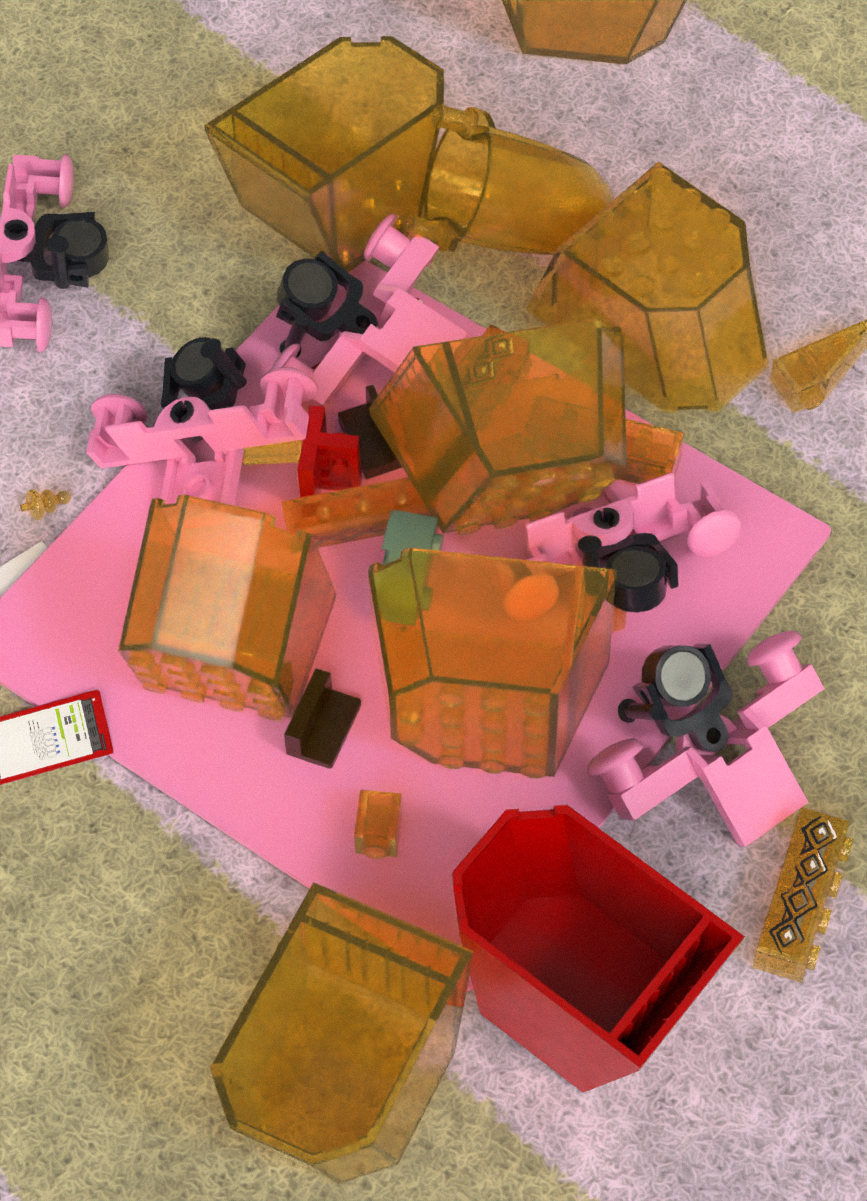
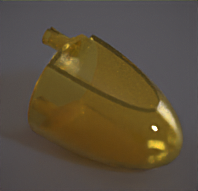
[405,104,616,255]

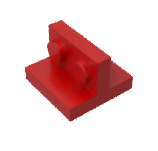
[297,405,362,515]

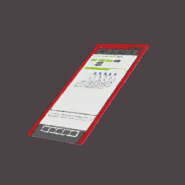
[0,690,114,785]

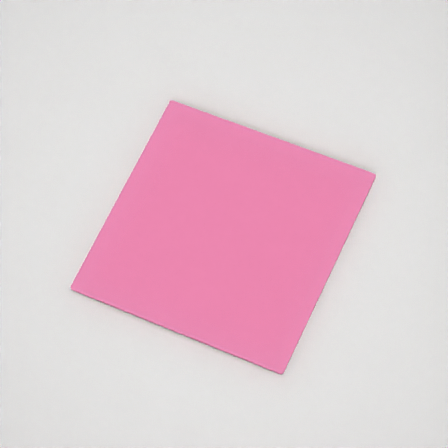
[0,246,831,992]

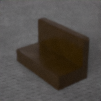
[338,385,402,480]
[284,668,361,769]

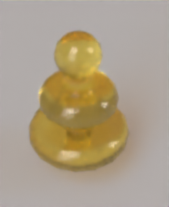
[20,489,71,520]

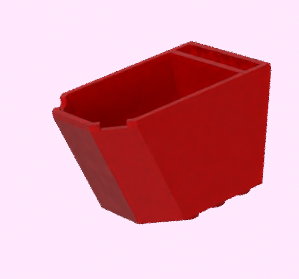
[451,805,745,1093]

